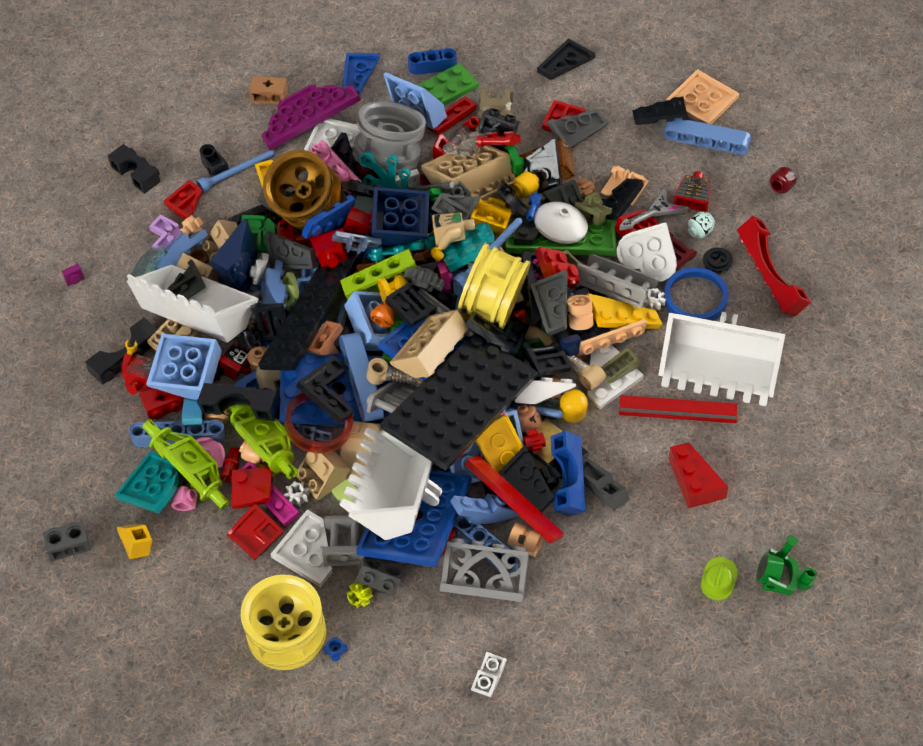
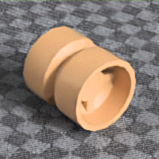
[567,295,594,330]
[507,522,543,557]

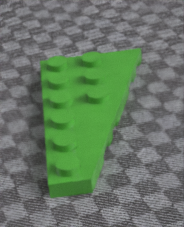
[505,219,617,257]

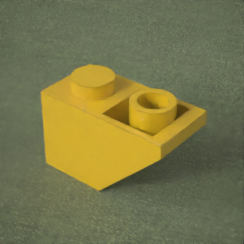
[117,523,152,559]

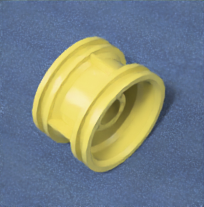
[457,243,530,329]

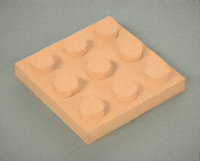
[666,69,739,125]

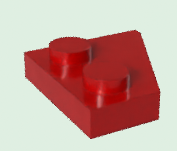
[164,180,202,220]

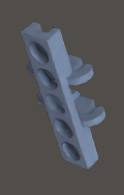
[332,231,382,254]
[283,423,333,449]

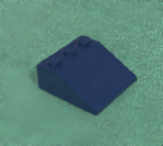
[371,187,429,246]
[211,219,259,293]

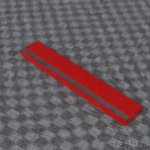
[619,395,737,424]

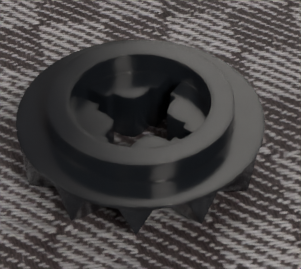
[703,247,733,273]

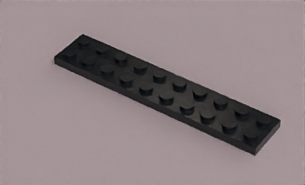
[258,244,366,371]

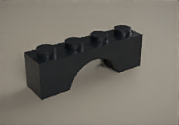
[85,317,158,385]
[197,383,281,421]

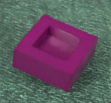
[61,263,84,286]

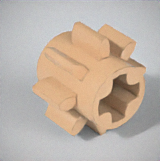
[180,215,203,236]

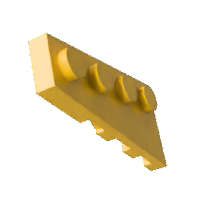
[587,293,663,329]

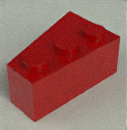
[669,442,728,508]

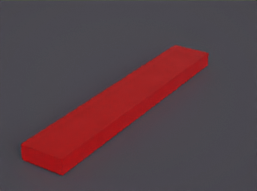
[464,455,564,544]

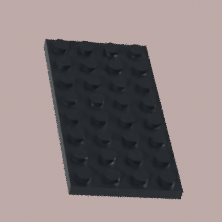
[380,334,538,471]

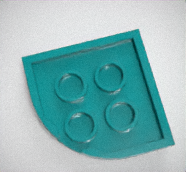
[437,222,495,272]
[114,451,180,514]

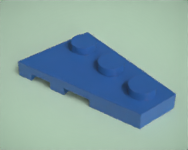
[342,53,380,96]
[301,194,355,239]

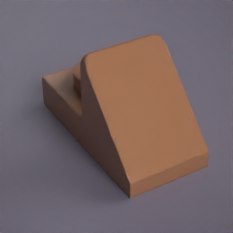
[307,321,344,355]

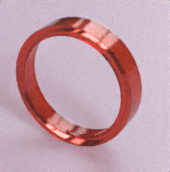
[285,392,353,453]

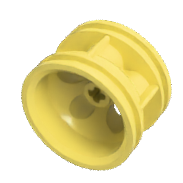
[241,575,326,670]

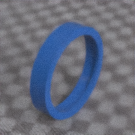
[664,267,728,321]

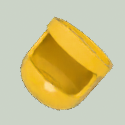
[377,275,410,303]
[558,389,588,423]

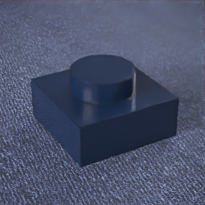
[560,334,581,356]

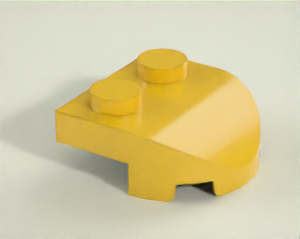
[470,197,512,234]

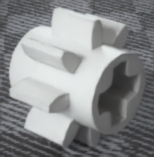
[644,288,666,311]
[284,481,310,507]

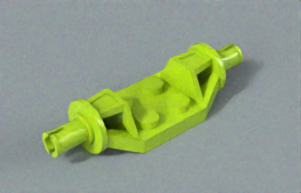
[229,404,298,479]
[142,419,230,510]

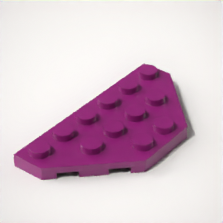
[262,85,361,150]

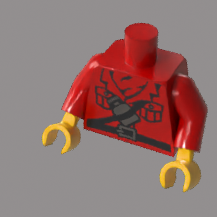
[121,340,153,395]

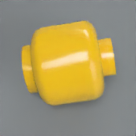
[512,171,539,198]

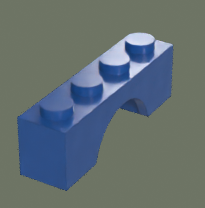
[551,431,586,516]

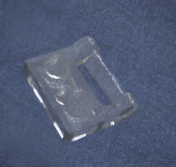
[443,129,486,156]

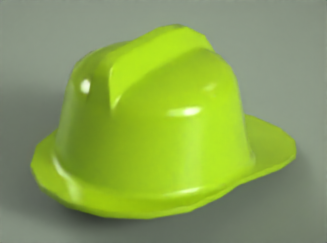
[701,557,738,601]

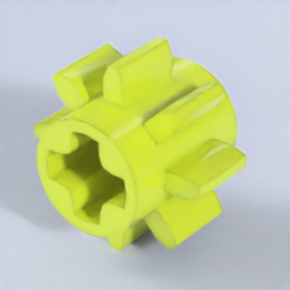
[346,582,373,608]

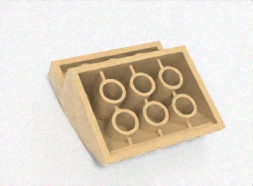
[421,140,516,213]

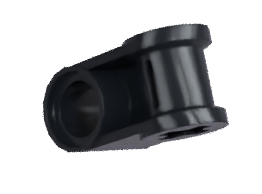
[199,144,229,177]

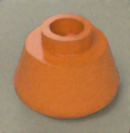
[370,303,395,328]

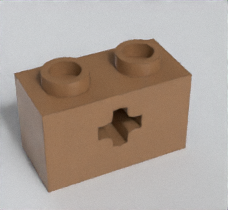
[249,76,288,104]

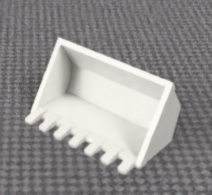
[127,264,259,343]
[658,312,785,406]
[340,428,442,540]

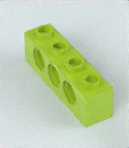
[340,249,417,299]

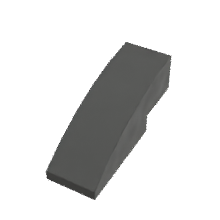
[583,458,630,511]

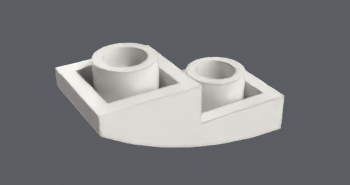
[249,253,269,285]
[471,652,507,698]

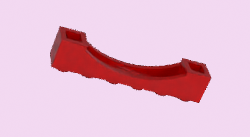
[737,216,811,316]

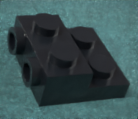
[476,108,520,152]

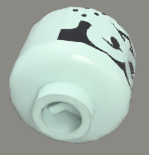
[688,211,715,239]

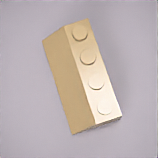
[390,310,469,378]

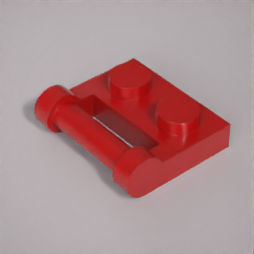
[476,131,521,147]

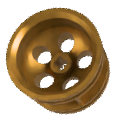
[263,150,344,230]

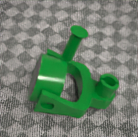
[756,535,817,595]

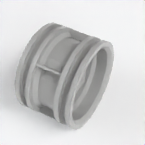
[352,101,426,173]

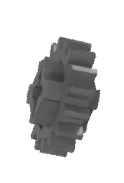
[403,266,445,293]

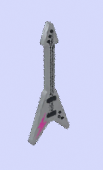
[619,189,689,230]

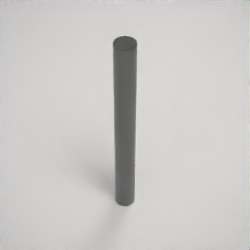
[408,182,455,191]

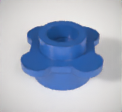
[323,637,348,661]

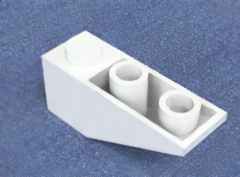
[515,377,576,405]

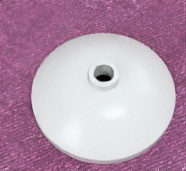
[534,202,588,244]

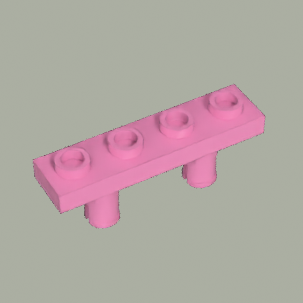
[310,139,362,195]

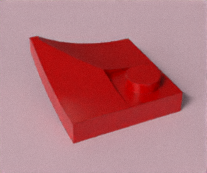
[231,467,273,509]
[227,503,284,560]

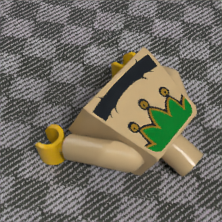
[431,213,476,262]

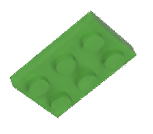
[417,63,479,106]

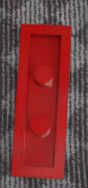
[427,96,477,136]

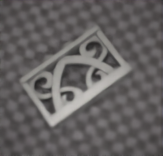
[440,538,529,602]

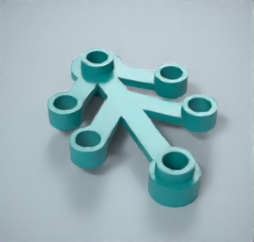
[359,151,411,190]
[368,234,436,261]

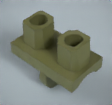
[575,192,612,225]

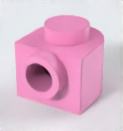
[171,486,198,511]

